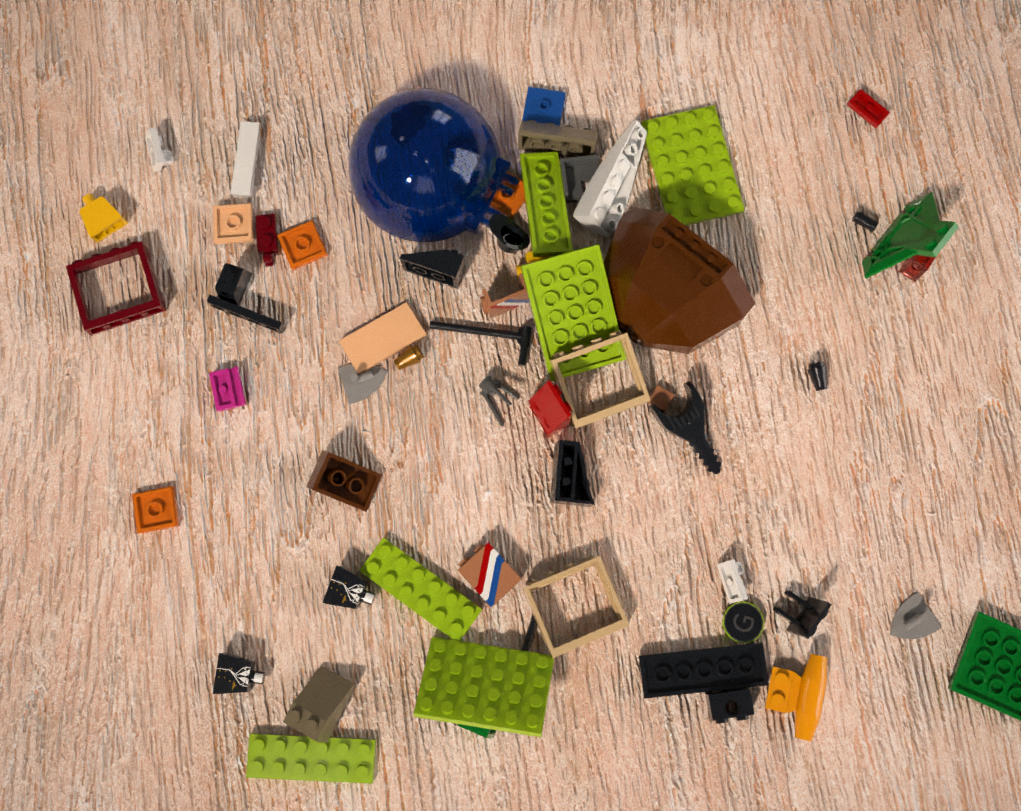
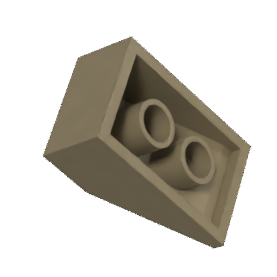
[283,666,356,743]

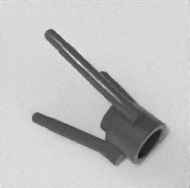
[479,376,519,426]

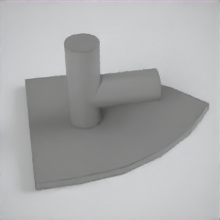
[338,364,387,405]
[890,592,942,639]

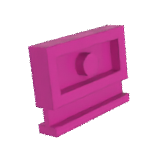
[209,366,247,412]

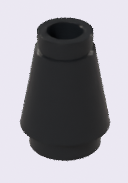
[807,361,828,391]

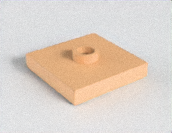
[213,203,254,245]

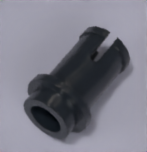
[852,211,879,232]

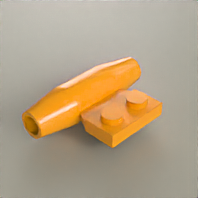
[765,654,827,742]

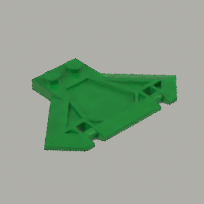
[862,192,959,279]

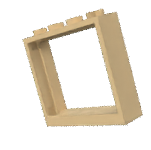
[549,330,651,428]
[522,555,630,658]

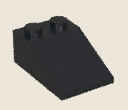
[400,249,466,289]

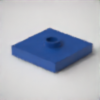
[522,86,566,126]

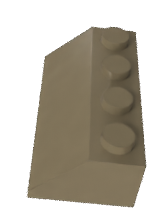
[518,120,598,157]

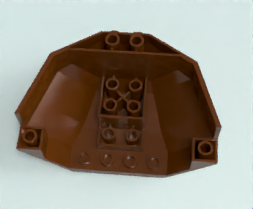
[604,207,756,354]

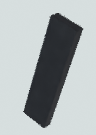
[207,295,286,334]

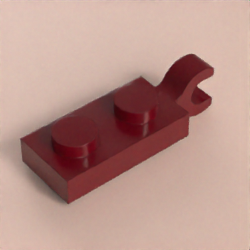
[255,214,278,267]

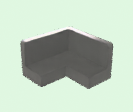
[560,154,599,203]

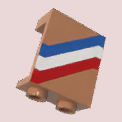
[480,273,529,318]
[458,542,522,608]

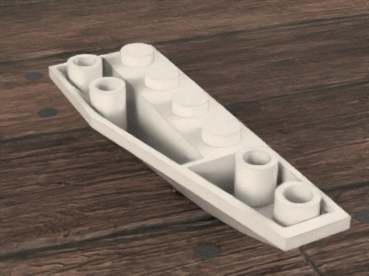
[572,120,647,238]

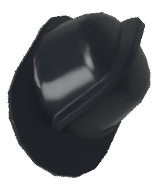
[489,214,530,254]

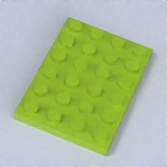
[640,105,745,226]
[520,244,626,381]
[413,637,554,737]

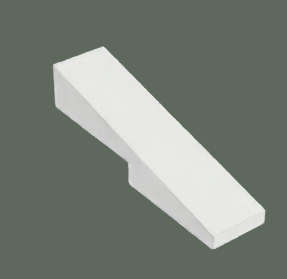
[230,121,261,198]

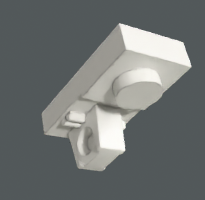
[145,128,174,172]
[717,559,748,604]

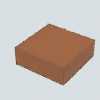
[647,385,675,413]

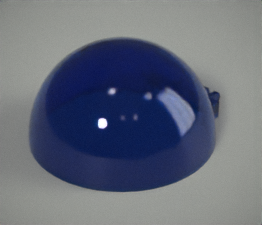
[348,88,519,242]

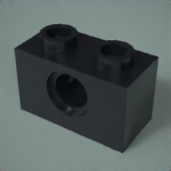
[705,688,754,724]

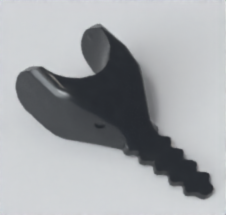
[648,381,721,474]

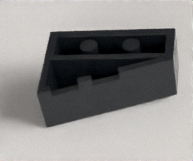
[550,440,595,507]

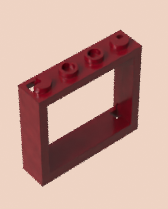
[66,241,166,335]

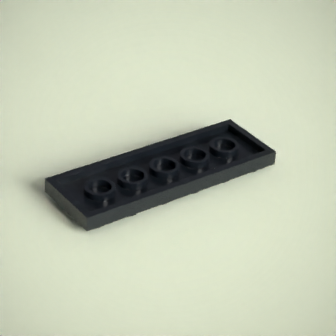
[638,643,769,699]

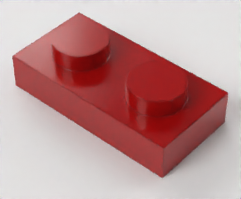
[847,89,890,128]

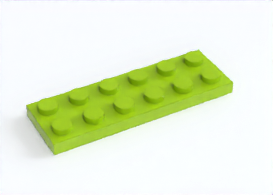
[519,152,573,257]
[359,537,482,641]
[246,733,376,784]

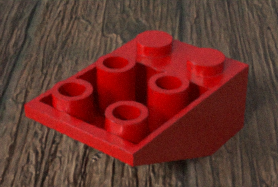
[528,380,573,438]

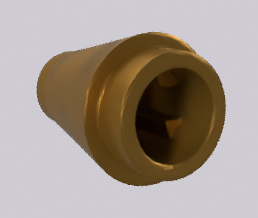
[393,344,424,370]

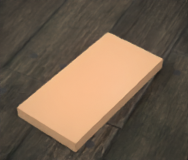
[338,302,427,375]

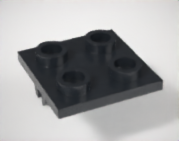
[773,590,832,639]

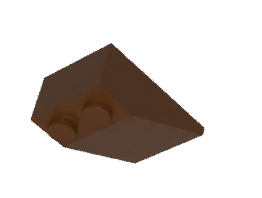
[306,450,382,512]

